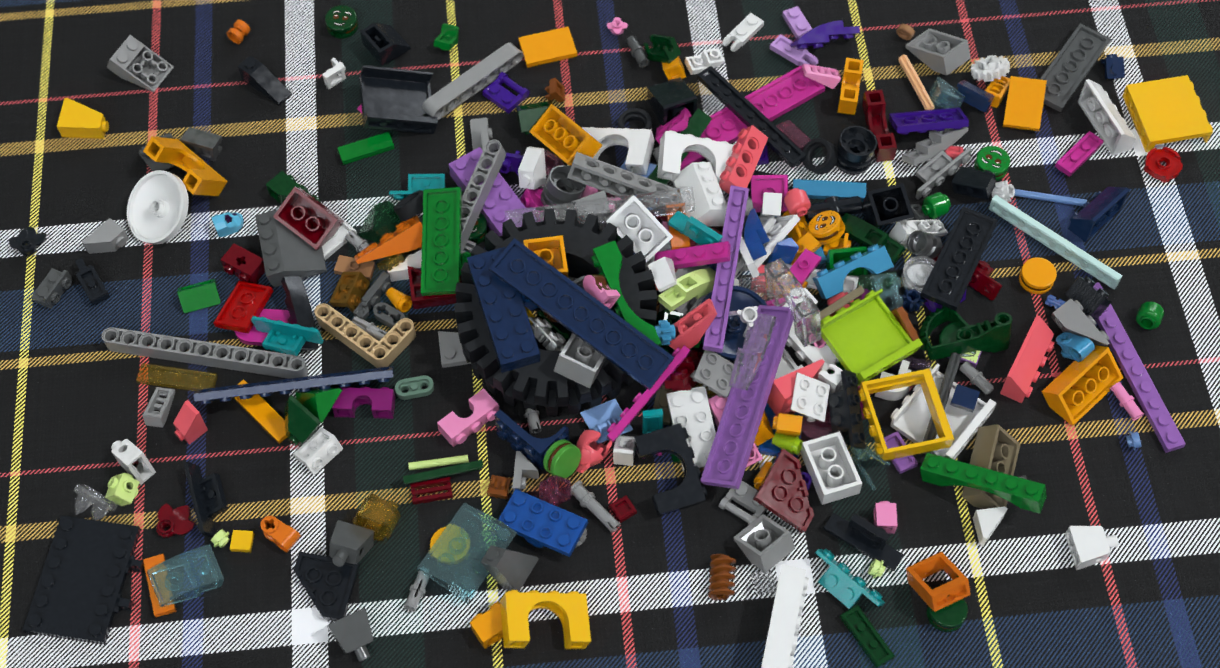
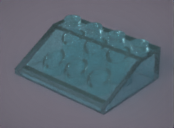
[417,503,517,604]

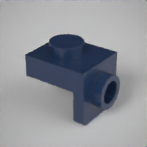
[1101,54,1125,80]

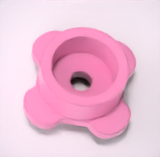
[607,17,628,35]

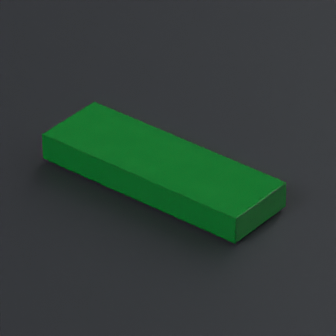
[337,132,395,165]

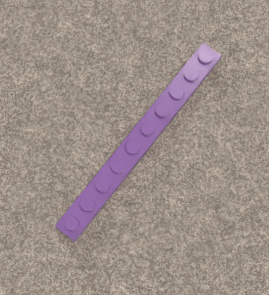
[703,185,749,353]
[1094,282,1186,453]

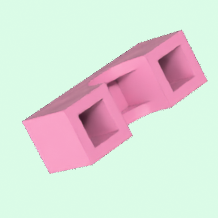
[437,388,499,447]

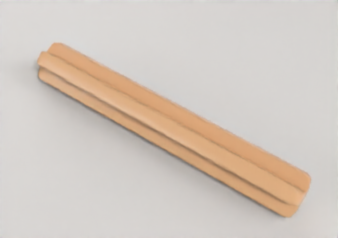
[898,54,935,110]

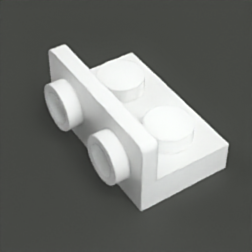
[293,428,343,475]

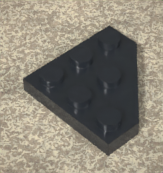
[294,551,360,621]

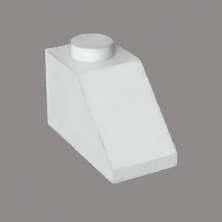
[518,147,546,190]

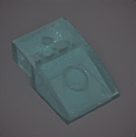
[147,544,224,607]

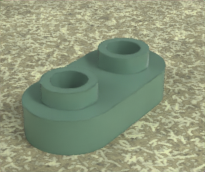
[395,375,434,400]

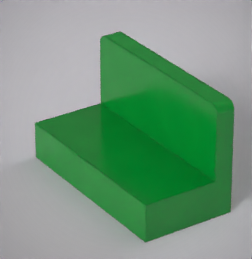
[177,278,221,313]

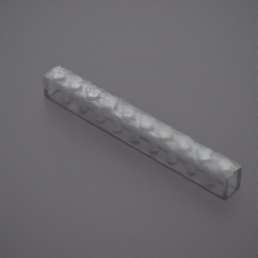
[505,187,695,228]

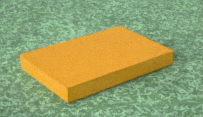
[518,27,577,68]
[1003,76,1047,131]

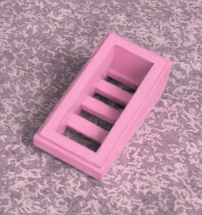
[802,64,841,89]

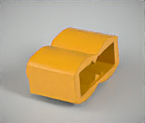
[772,413,803,437]

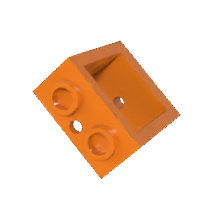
[906,551,971,612]

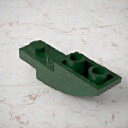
[842,213,905,264]

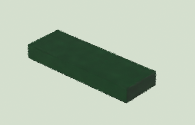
[840,605,895,668]

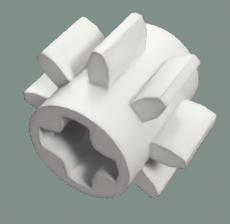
[992,180,1015,202]

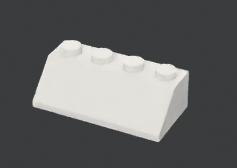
[1078,79,1136,156]
[672,162,727,227]

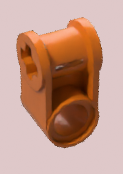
[260,516,301,552]

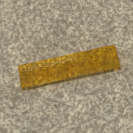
[136,363,218,391]

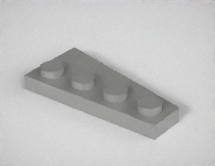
[438,331,471,368]

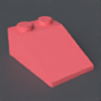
[767,359,824,416]

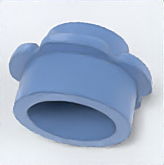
[1126,431,1141,450]

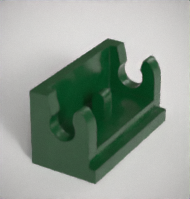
[644,34,681,63]

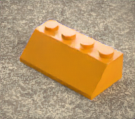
[529,104,603,166]
[1041,345,1123,426]

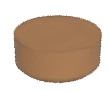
[897,24,915,40]

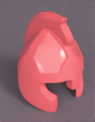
[576,430,613,473]

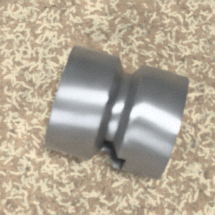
[907,230,942,259]

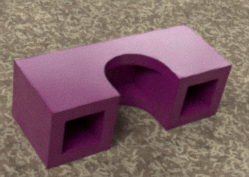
[332,386,396,419]

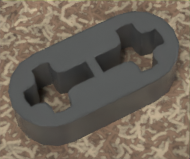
[373,302,405,328]

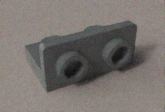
[31,268,73,309]

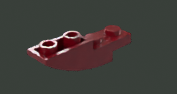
[664,350,703,391]

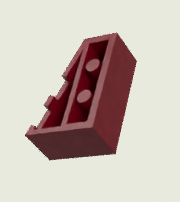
[408,266,462,309]

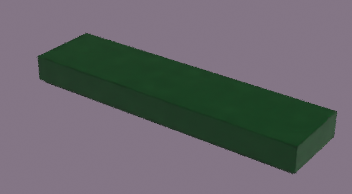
[403,460,483,485]

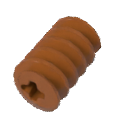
[708,554,736,601]

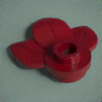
[156,503,195,538]

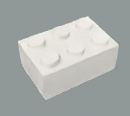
[605,194,673,262]
[800,431,862,505]

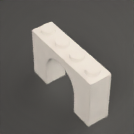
[582,127,655,175]
[657,131,734,191]
[782,288,839,372]

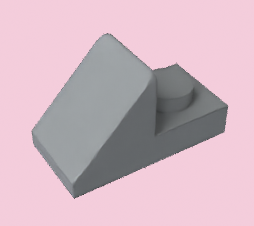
[512,451,539,493]

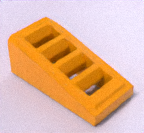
[985,76,1010,108]

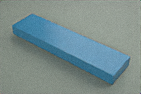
[793,179,866,201]

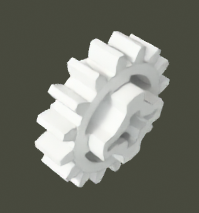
[971,55,1010,82]

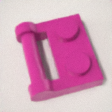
[655,108,691,144]

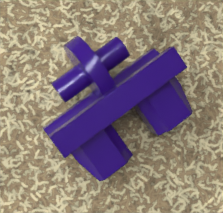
[500,151,523,175]

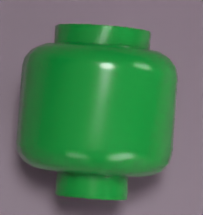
[922,192,951,219]
[1136,301,1164,330]

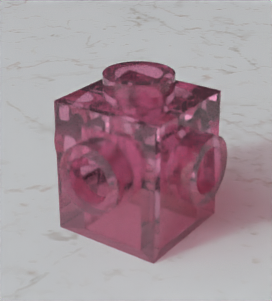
[539,475,571,506]

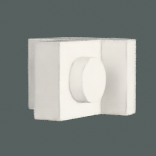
[875,360,912,401]

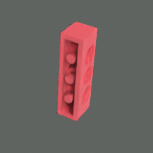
[719,125,768,194]

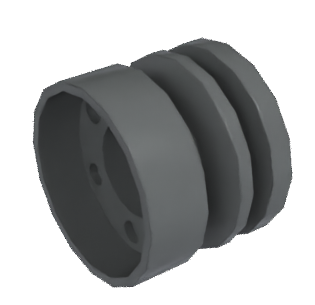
[541,165,586,215]

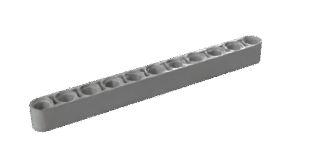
[101,327,308,379]

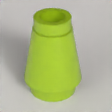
[772,433,803,455]

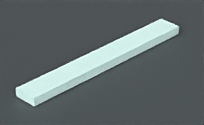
[989,195,1122,289]

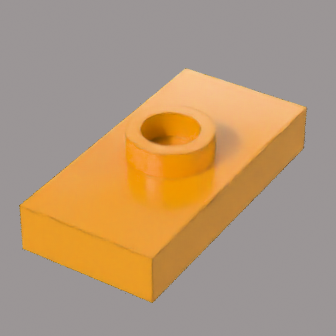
[791,232,822,265]

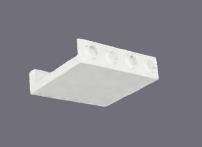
[890,364,997,460]

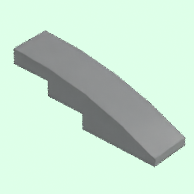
[902,127,968,166]

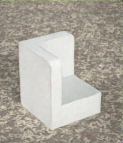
[760,192,782,217]

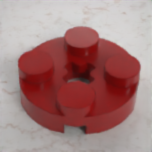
[1144,147,1183,183]

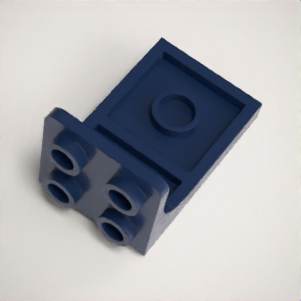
[494,410,569,471]

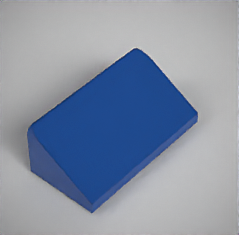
[766,238,799,271]

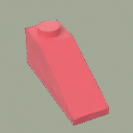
[669,298,717,350]

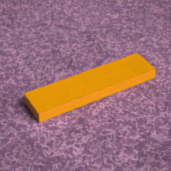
[234,379,287,444]

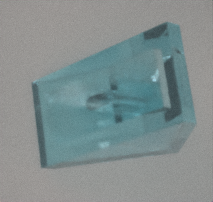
[929,77,966,109]

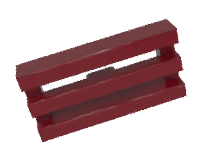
[410,477,453,505]

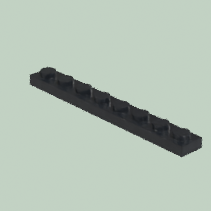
[697,66,806,168]

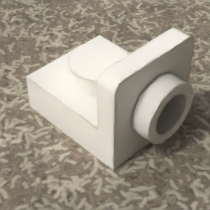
[322,58,346,89]

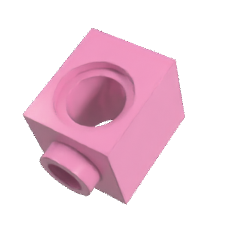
[873,501,898,534]

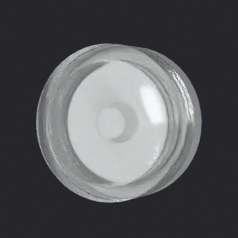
[901,256,936,293]

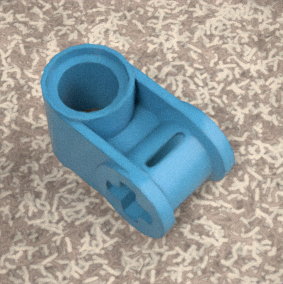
[1056,332,1095,362]

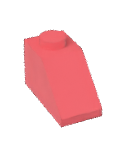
[173,400,208,445]

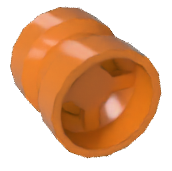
[226,20,251,44]

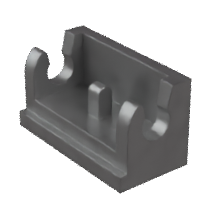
[180,127,222,162]

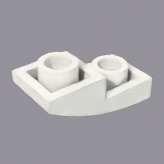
[684,48,725,75]

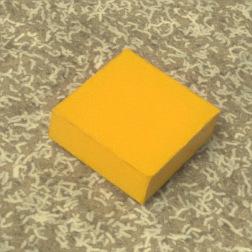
[230,530,254,553]

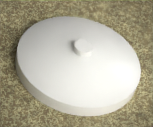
[127,170,189,244]

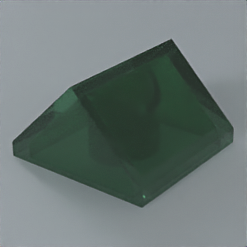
[358,201,402,243]

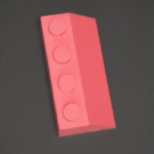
[1000,315,1055,403]

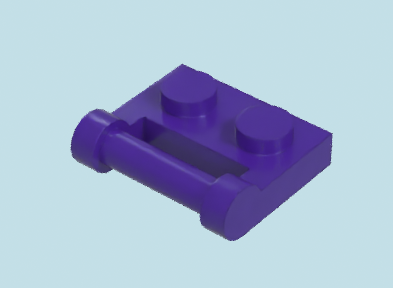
[482,72,530,114]

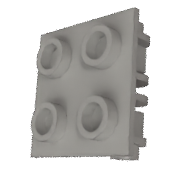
[690,350,738,398]

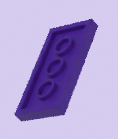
[889,107,969,134]

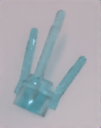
[850,445,891,491]

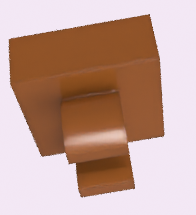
[545,78,565,103]
[487,475,512,500]

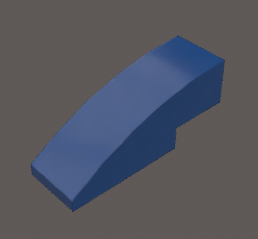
[744,208,770,261]

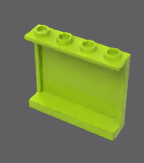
[817,289,923,386]

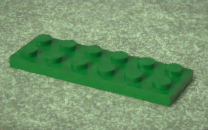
[421,187,462,296]

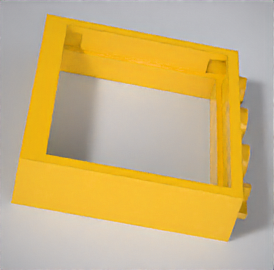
[858,368,954,461]

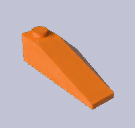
[354,215,422,264]

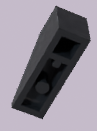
[238,56,292,106]

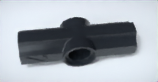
[805,196,862,221]

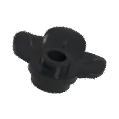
[9,227,46,256]

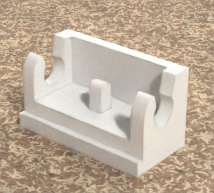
[817,364,843,394]

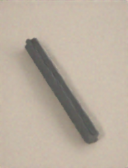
[922,352,961,454]

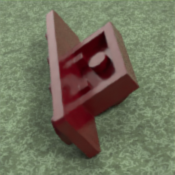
[931,246,1002,301]

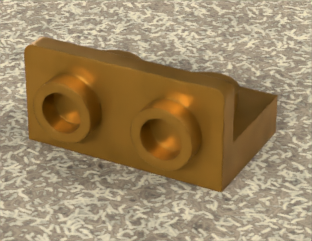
[329,272,370,312]

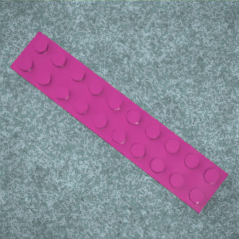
[659,65,825,171]

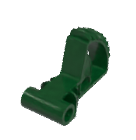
[919,306,1012,360]

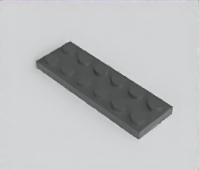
[1040,24,1111,112]

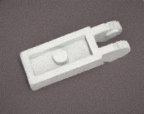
[722,13,764,52]

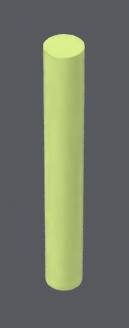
[408,455,469,470]

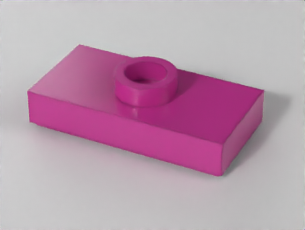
[785,249,822,286]

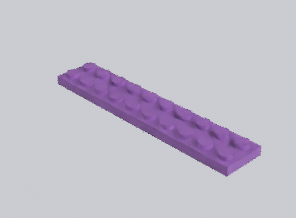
[700,305,796,489]

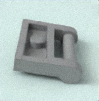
[718,481,766,525]

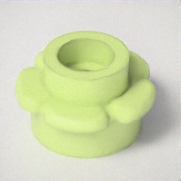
[211,529,230,548]
[867,559,886,579]

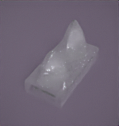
[73,484,118,520]

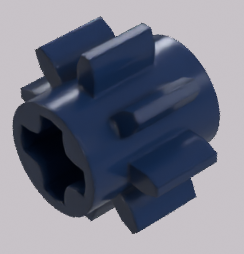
[900,288,925,313]

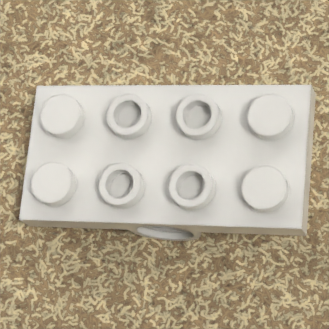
[666,386,716,472]

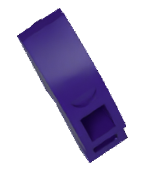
[790,20,860,50]

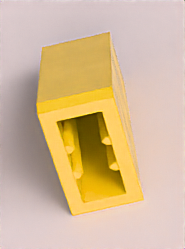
[57,98,109,139]

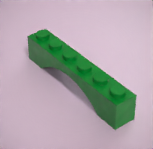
[591,241,662,347]
[920,453,1047,514]

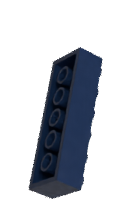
[467,247,540,373]

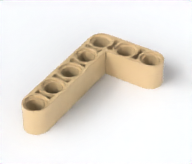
[314,303,416,368]

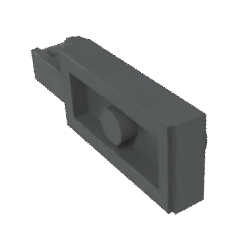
[353,272,391,320]

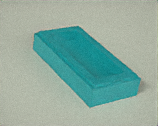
[642,409,663,434]

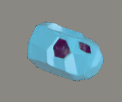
[211,212,244,237]

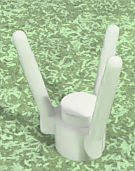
[728,306,758,337]

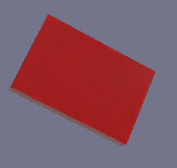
[213,281,273,334]

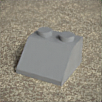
[733,514,795,573]

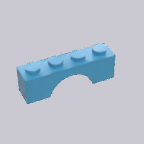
[813,244,894,299]

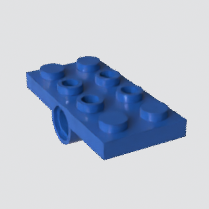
[497,489,588,557]

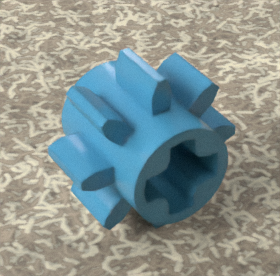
[654,320,676,345]

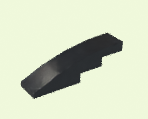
[281,276,319,351]

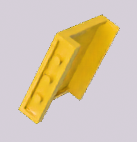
[1122,75,1213,152]

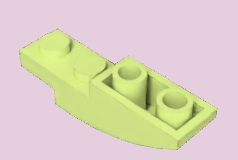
[657,268,716,312]

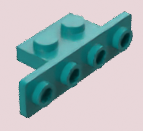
[389,174,463,200]
[668,211,740,253]
[251,316,324,356]
[815,549,885,609]

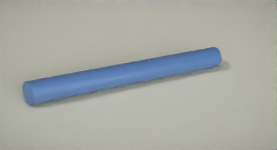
[1014,189,1087,206]

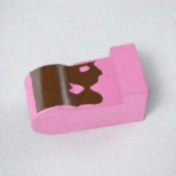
[583,274,621,309]

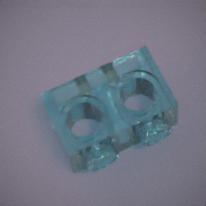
[870,273,903,310]

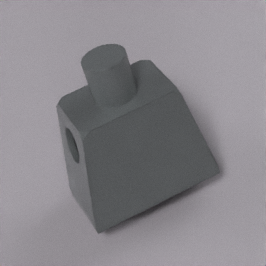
[329,520,374,567]
[327,608,374,662]

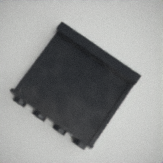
[359,65,438,134]

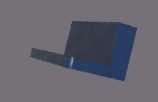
[954,80,995,113]

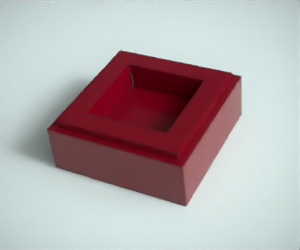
[609,495,637,523]

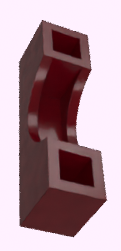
[862,89,897,162]

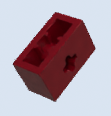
[221,243,265,284]

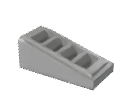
[142,387,175,428]

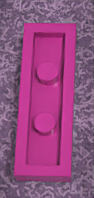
[1055,131,1104,177]

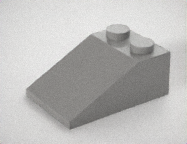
[905,28,971,75]
[554,333,606,388]

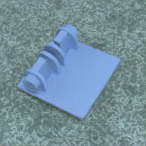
[580,399,633,444]

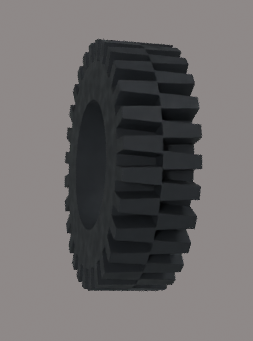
[454,209,657,416]

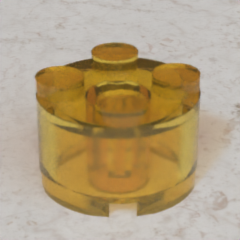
[353,493,401,541]

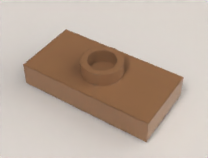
[334,255,376,281]

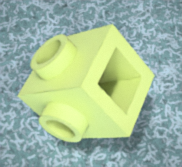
[105,473,140,506]

